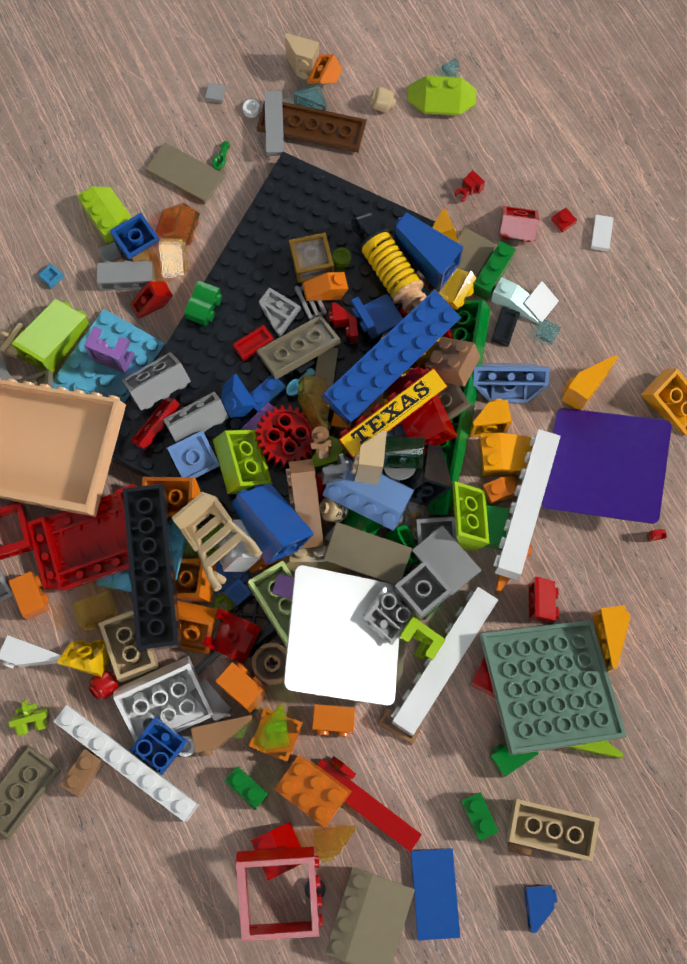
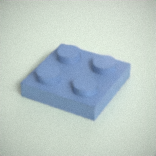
[167,430,220,478]

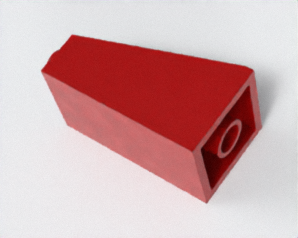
[388,367,457,450]

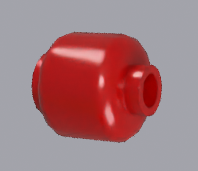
[88,670,119,700]

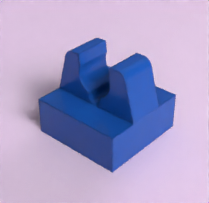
[224,579,252,606]

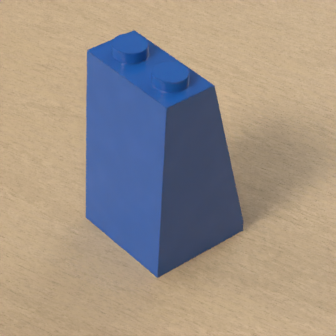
[394,212,463,292]
[232,483,314,565]

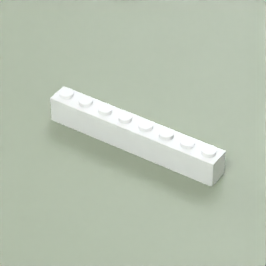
[493,429,560,581]
[391,587,498,737]
[54,705,200,822]

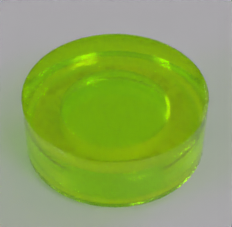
[333,247,351,267]

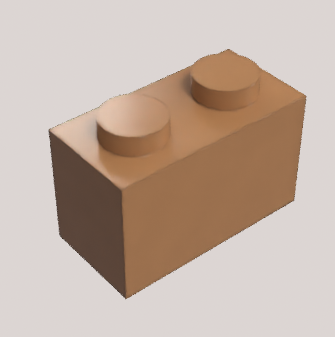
[60,749,105,797]

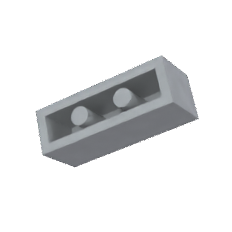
[97,260,155,291]
[163,392,229,443]

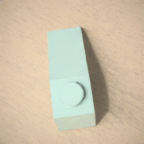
[491,277,541,325]

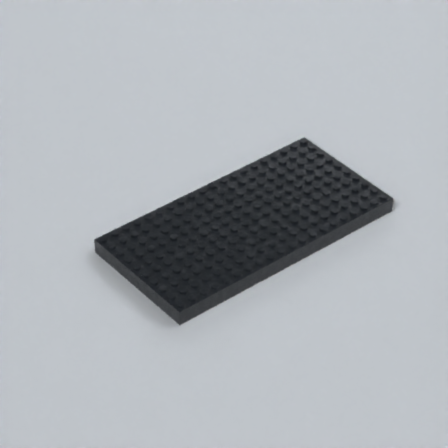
[111,152,435,520]

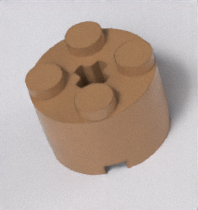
[251,643,287,686]

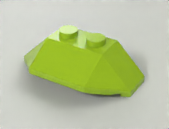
[407,76,476,116]

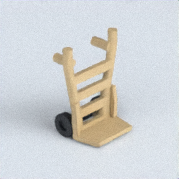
[172,492,262,591]

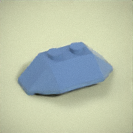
[473,363,550,403]

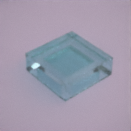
[536,320,561,345]

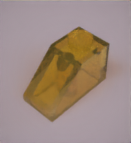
[313,826,356,862]

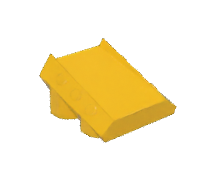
[429,269,476,310]
[58,640,111,677]

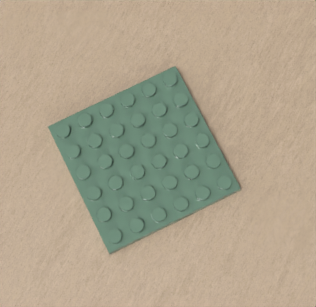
[480,620,627,755]

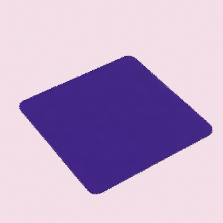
[541,408,672,524]

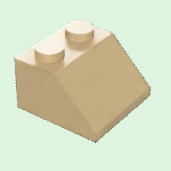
[285,33,319,79]
[352,431,387,485]

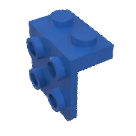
[351,294,403,340]

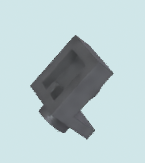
[321,454,350,484]

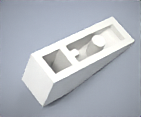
[0,635,61,669]

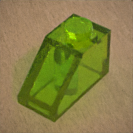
[259,704,291,751]

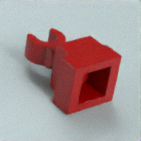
[455,170,485,202]

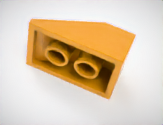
[562,355,619,410]
[641,368,687,435]
[478,433,532,477]
[592,605,630,673]

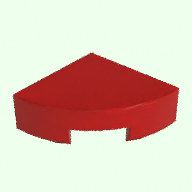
[647,529,667,542]
[330,756,356,779]

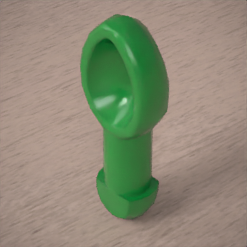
[212,141,230,171]

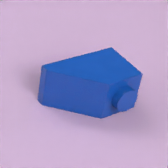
[221,374,257,418]
[523,885,557,933]

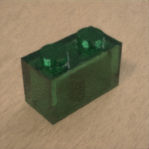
[383,436,425,469]

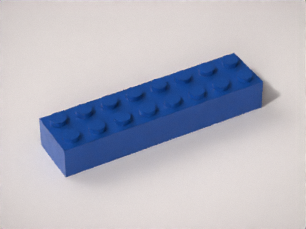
[321,290,461,425]

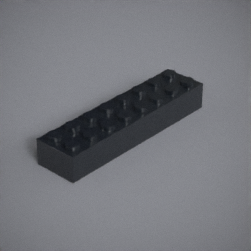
[122,483,182,652]

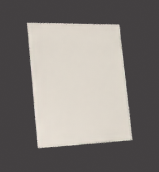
[525,281,559,323]

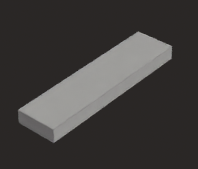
[264,91,284,156]

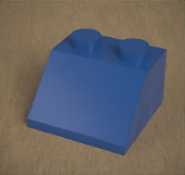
[110,213,160,259]

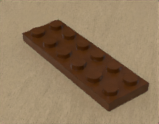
[257,101,367,153]

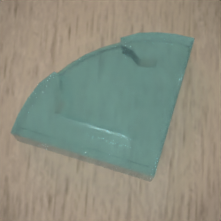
[442,58,459,77]

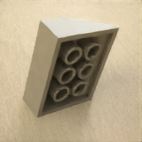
[325,867,415,964]

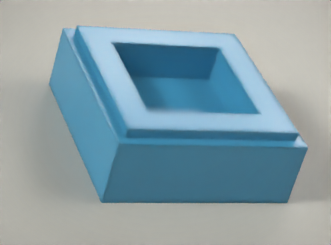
[38,263,64,289]

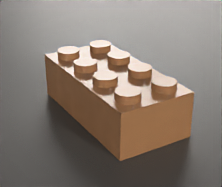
[286,459,324,549]

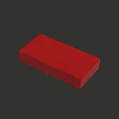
[232,325,274,361]

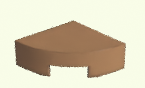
[507,843,532,857]

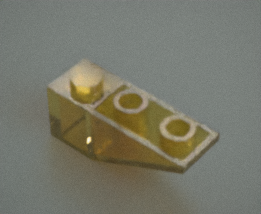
[298,375,330,432]

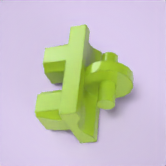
[8,700,49,736]

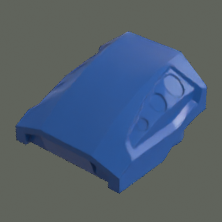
[129,716,188,775]

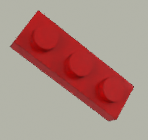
[131,398,180,449]

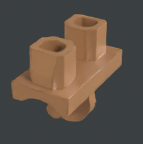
[311,426,333,459]

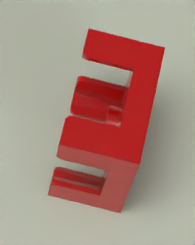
[202,608,262,664]

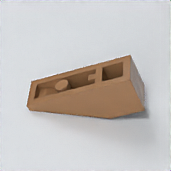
[191,715,254,757]

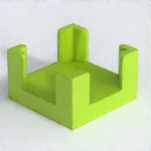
[399,616,446,660]

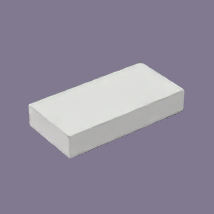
[590,215,614,252]

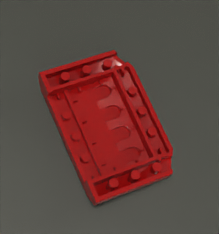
[26,484,137,591]

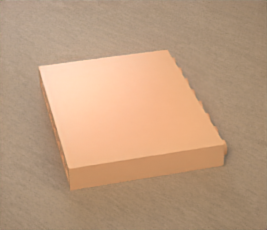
[0,378,126,517]

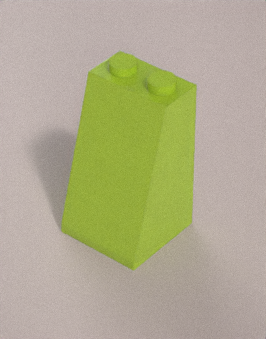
[12,299,89,374]

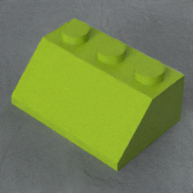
[77,186,132,245]
[213,430,272,494]
[452,481,490,552]

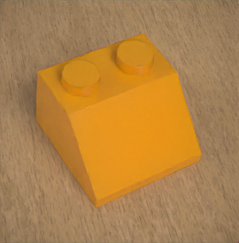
[469,399,512,438]

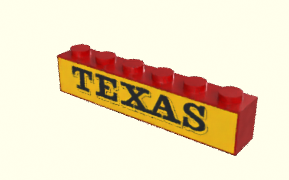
[338,368,448,459]

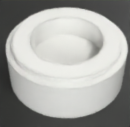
[242,99,260,118]
[178,736,195,757]

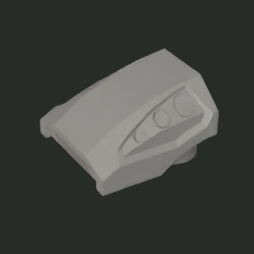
[361,587,413,645]

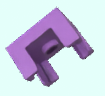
[84,326,135,374]

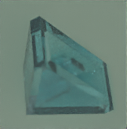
[294,84,327,111]

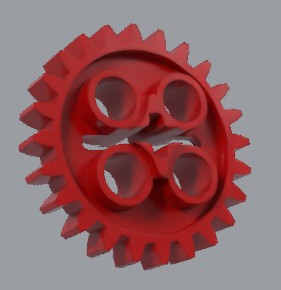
[255,405,316,467]

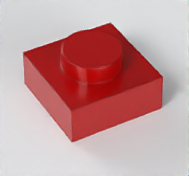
[551,207,577,233]

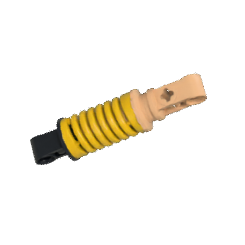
[351,213,427,314]

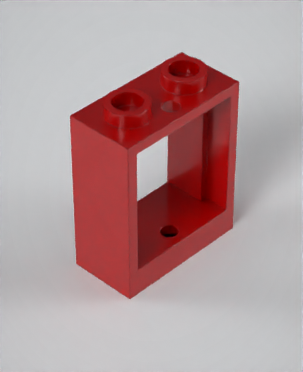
[0,502,33,560]

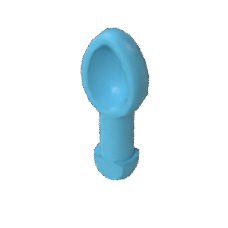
[286,368,315,396]

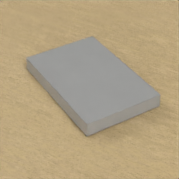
[412,526,481,596]

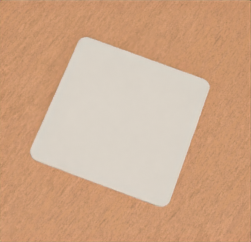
[284,565,402,705]

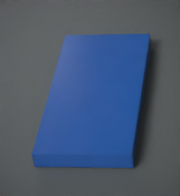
[411,848,460,941]

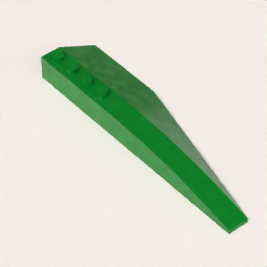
[429,300,491,516]

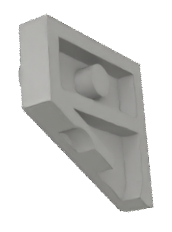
[259,287,301,337]

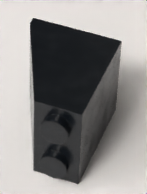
[400,444,453,506]

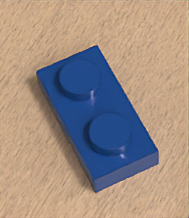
[250,374,286,413]

